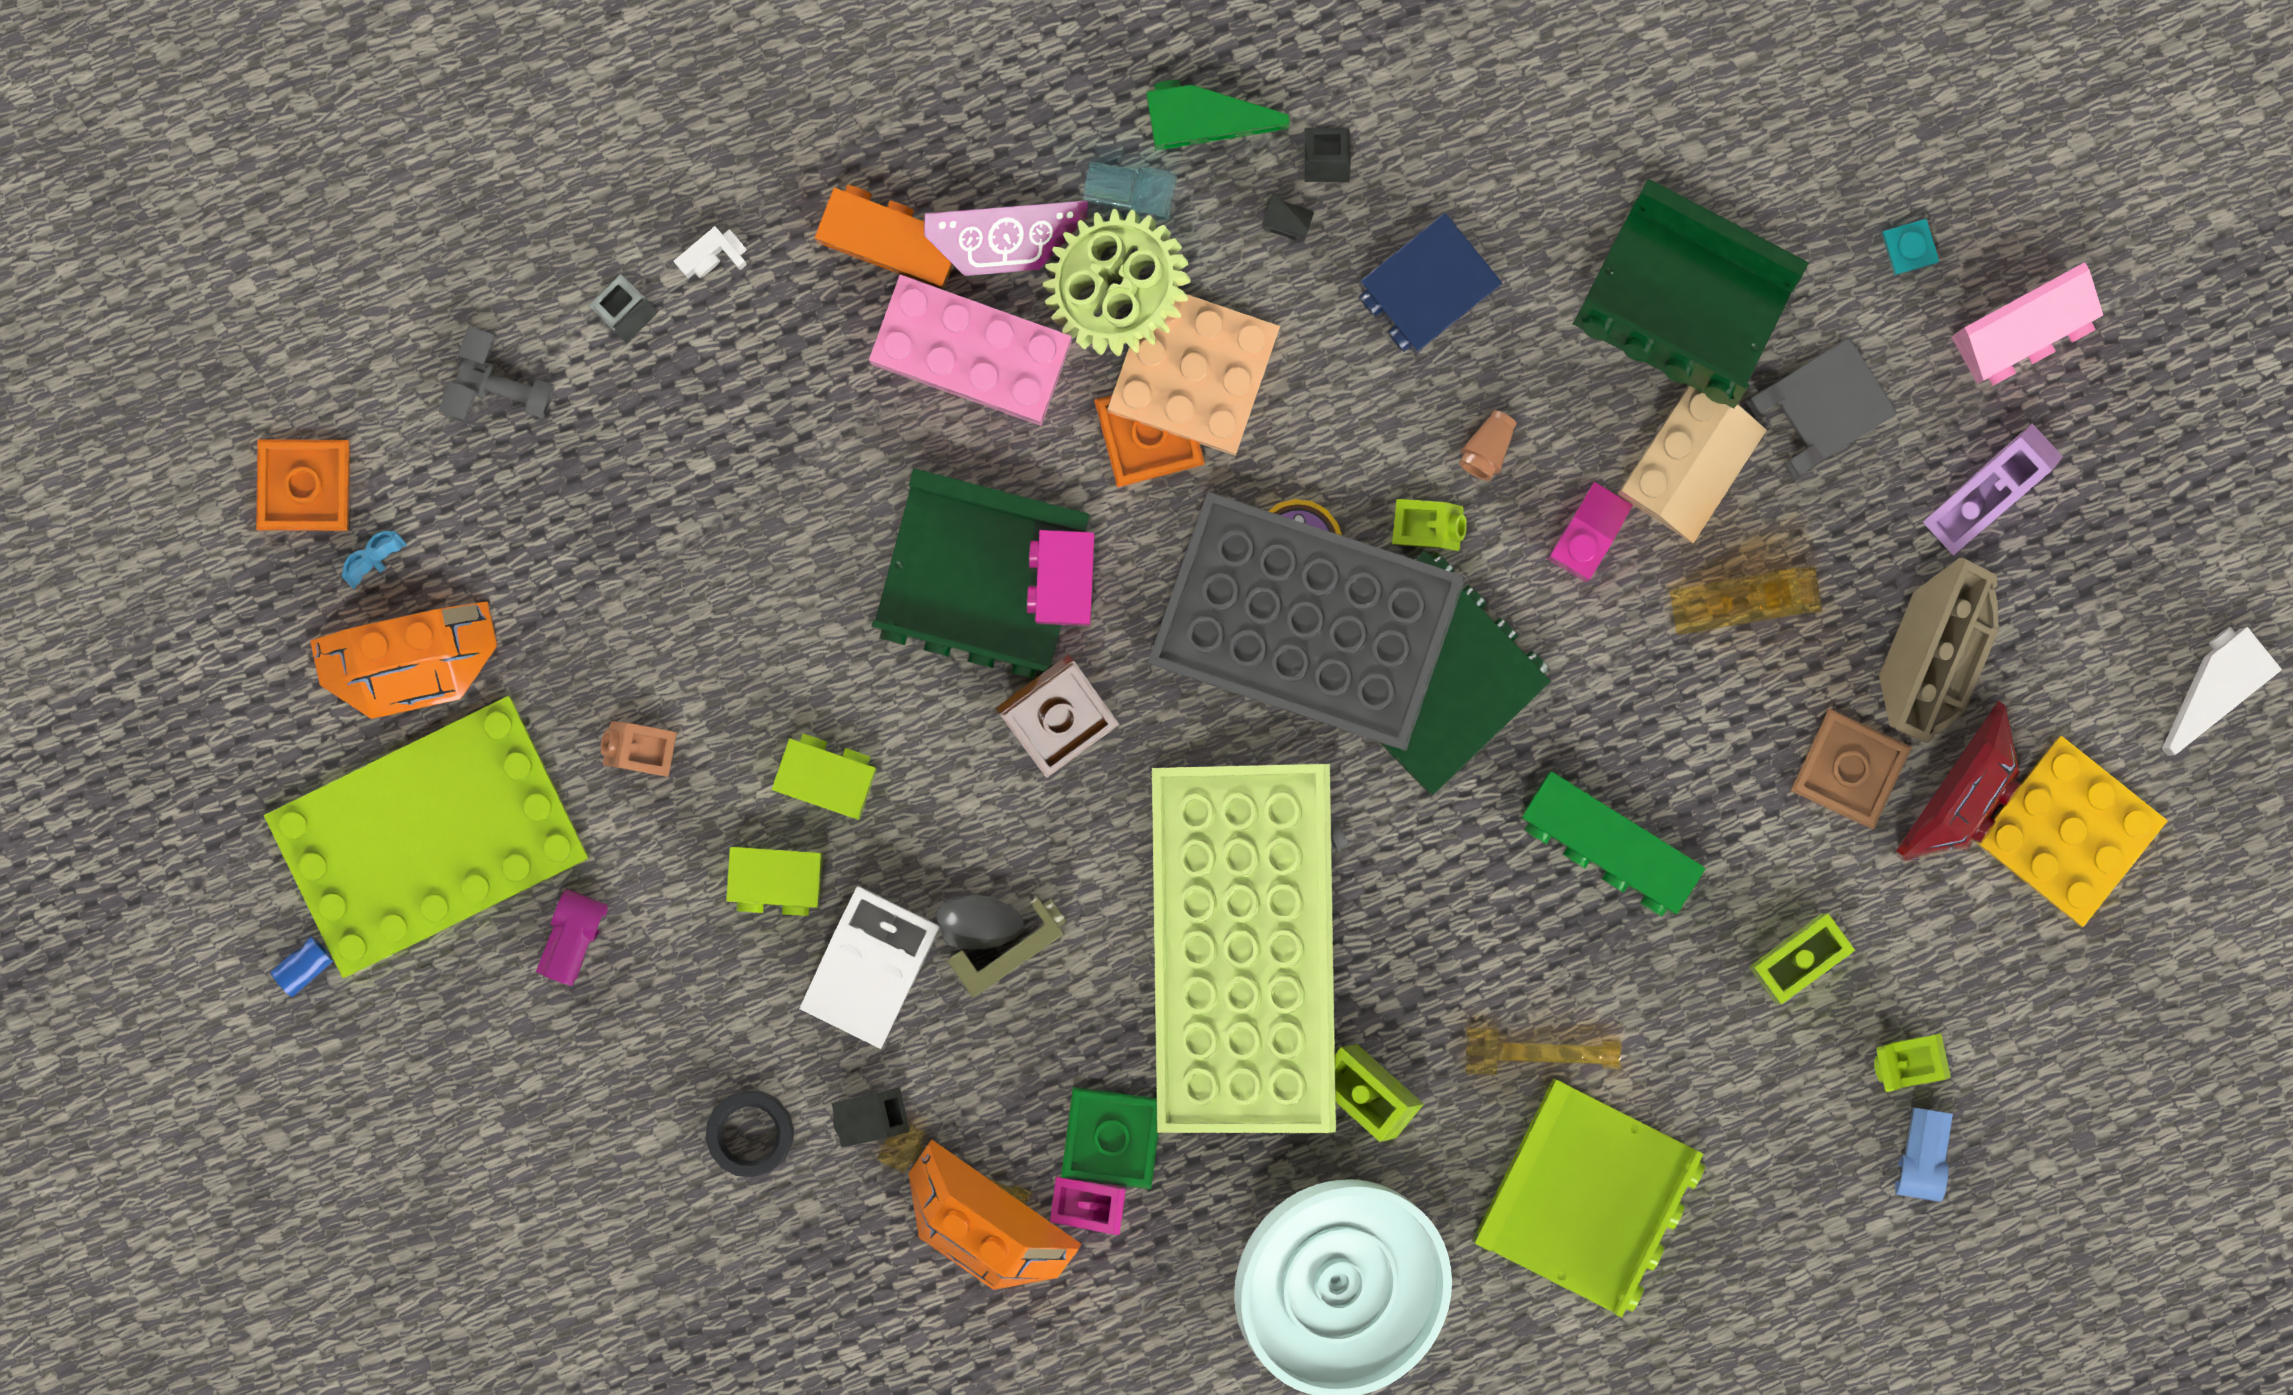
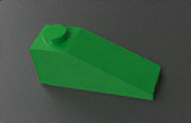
[1146,80,1290,151]

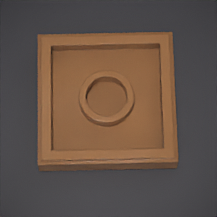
[1790,709,1912,830]

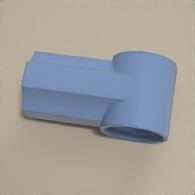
[1895,1107,1953,1202]

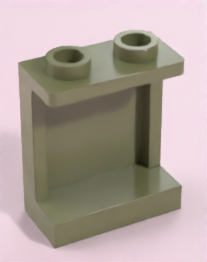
[947,897,1067,998]

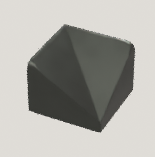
[1262,192,1314,243]

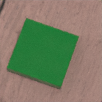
[1061,1087,1159,1189]

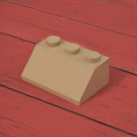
[1617,385,1767,544]

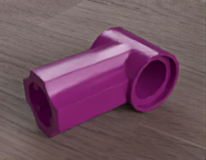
[536,888,609,986]

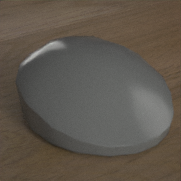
[936,894,1023,950]

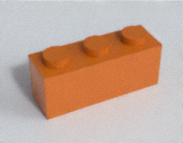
[815,185,953,290]

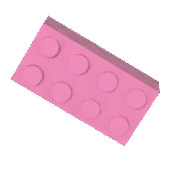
[869,275,1072,426]

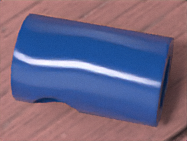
[270,936,334,997]

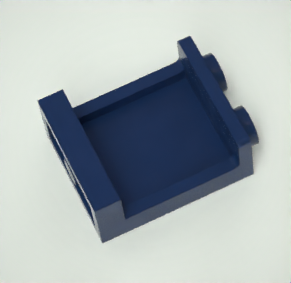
[1358,213,1502,355]

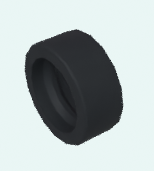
[706,1090,794,1178]

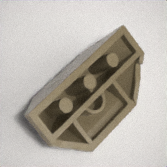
[1879,558,1999,743]

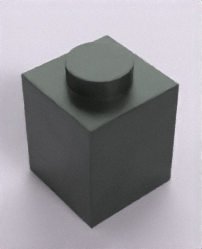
[831,1087,910,1148]

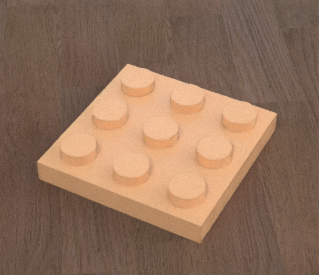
[1107,294,1280,456]

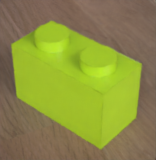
[771,733,877,820]
[726,847,823,916]
[1749,913,1855,1005]
[1335,1044,1424,1142]

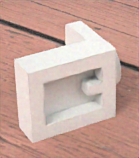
[674,226,747,279]

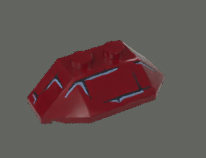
[1896,701,2021,861]

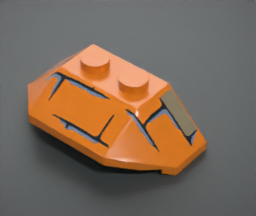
[310,602,497,719]
[908,1140,1082,1290]

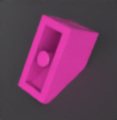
[1547,482,1633,583]

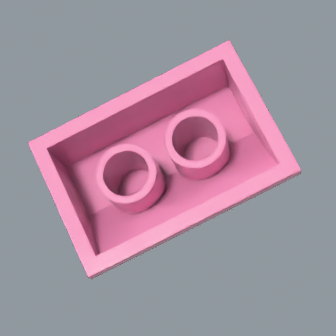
[1951,262,2103,386]

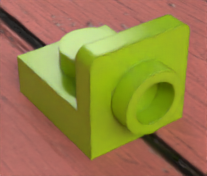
[1392,499,1467,551]

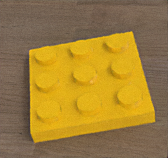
[1975,736,2168,927]

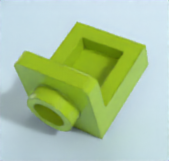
[1874,1033,1951,1092]

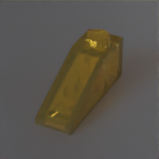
[1670,567,1823,635]

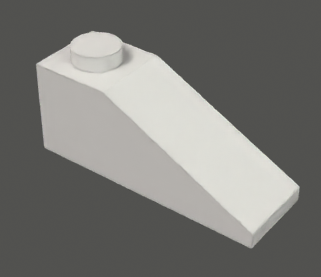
[2162,627,2282,756]

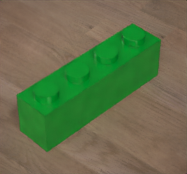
[1520,771,1706,917]

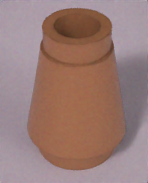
[1459,410,1517,481]

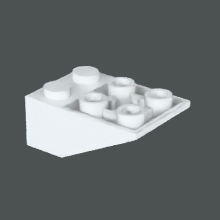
[799,886,940,1049]

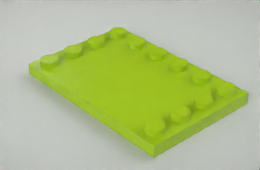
[264,696,590,979]

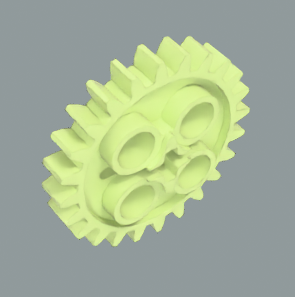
[1043,209,1191,356]

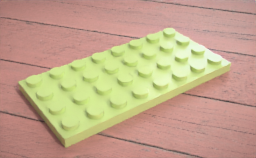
[1152,764,1336,1133]

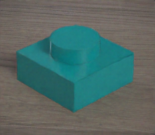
[1881,219,1940,276]

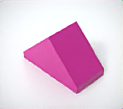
[1050,1177,1126,1235]

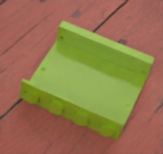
[1472,1078,1706,1318]

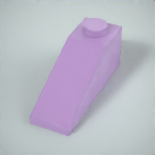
[1923,423,2063,555]

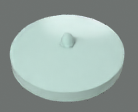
[1234,1179,1452,1395]

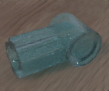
[1083,162,1177,221]

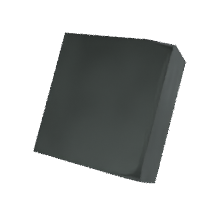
[1304,128,1351,182]
[589,274,658,343]

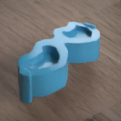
[341,531,407,589]

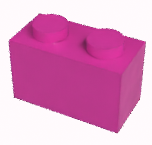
[1027,530,1095,626]

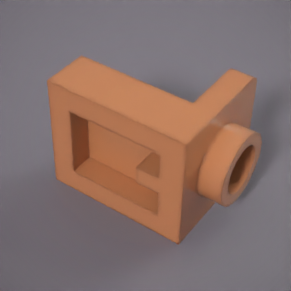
[601,721,677,777]

